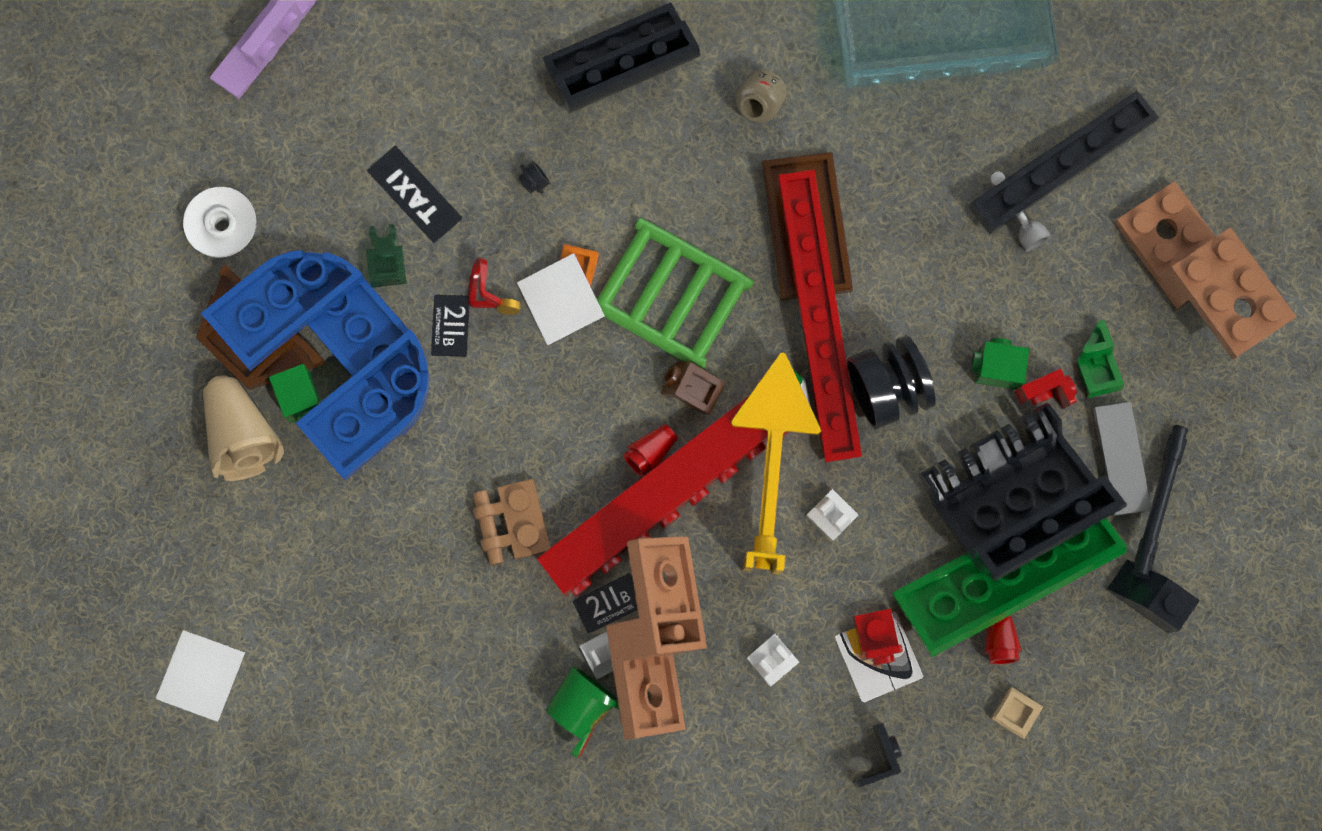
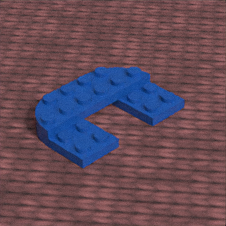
[201,250,429,481]

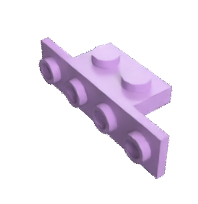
[209,0,317,99]

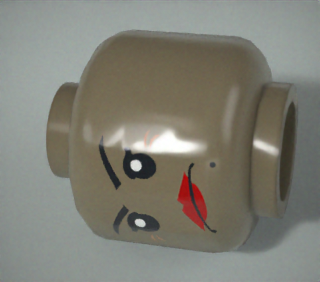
[735,70,787,123]

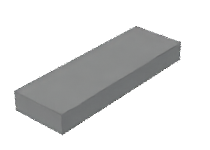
[1092,402,1151,516]

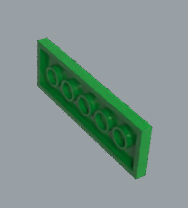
[892,518,1127,658]

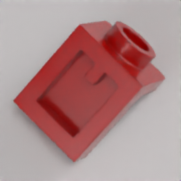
[1014,369,1077,409]
[853,609,903,666]

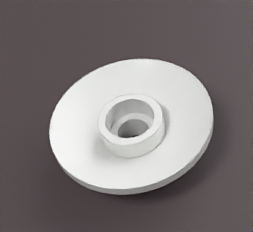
[183,187,256,258]

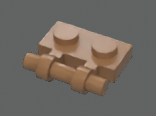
[472,479,551,566]

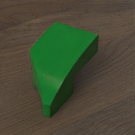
[1076,319,1124,399]

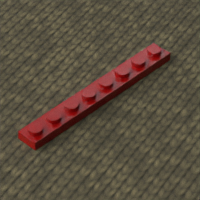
[778,169,862,463]

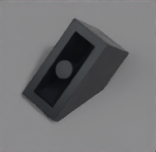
[1106,559,1200,633]

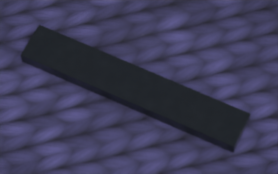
[968,90,1159,235]

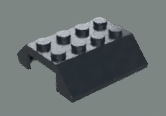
[919,403,1127,581]

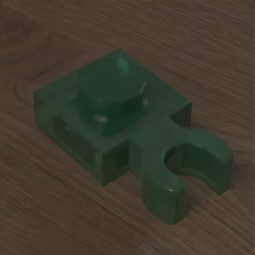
[366,224,407,288]

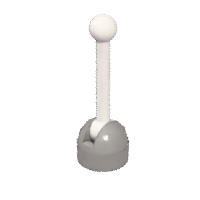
[991,172,1051,252]

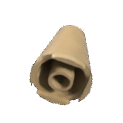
[203,375,284,481]

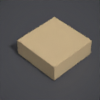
[990,687,1043,739]

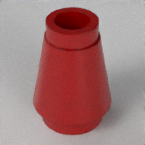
[623,424,678,476]
[984,615,1022,665]

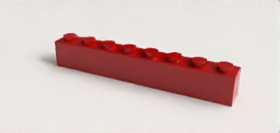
[537,394,790,597]

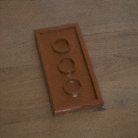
[761,152,853,301]

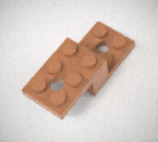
[1114,181,1297,360]
[606,537,707,740]

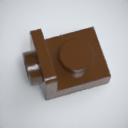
[661,362,725,415]

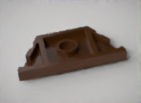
[196,264,325,390]

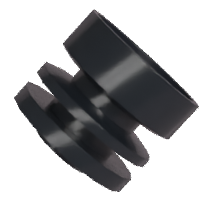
[847,335,936,430]

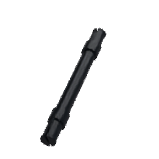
[1132,425,1188,579]

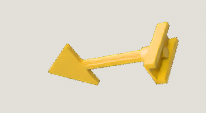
[731,353,821,575]

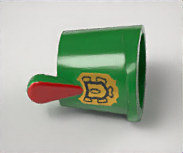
[545,666,620,758]

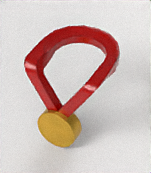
[468,257,521,315]

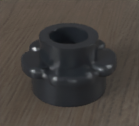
[518,161,550,194]

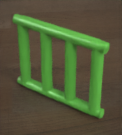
[595,218,754,369]

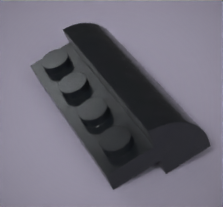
[543,2,700,114]

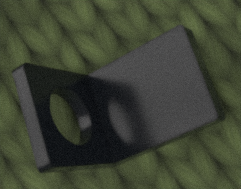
[853,723,902,788]

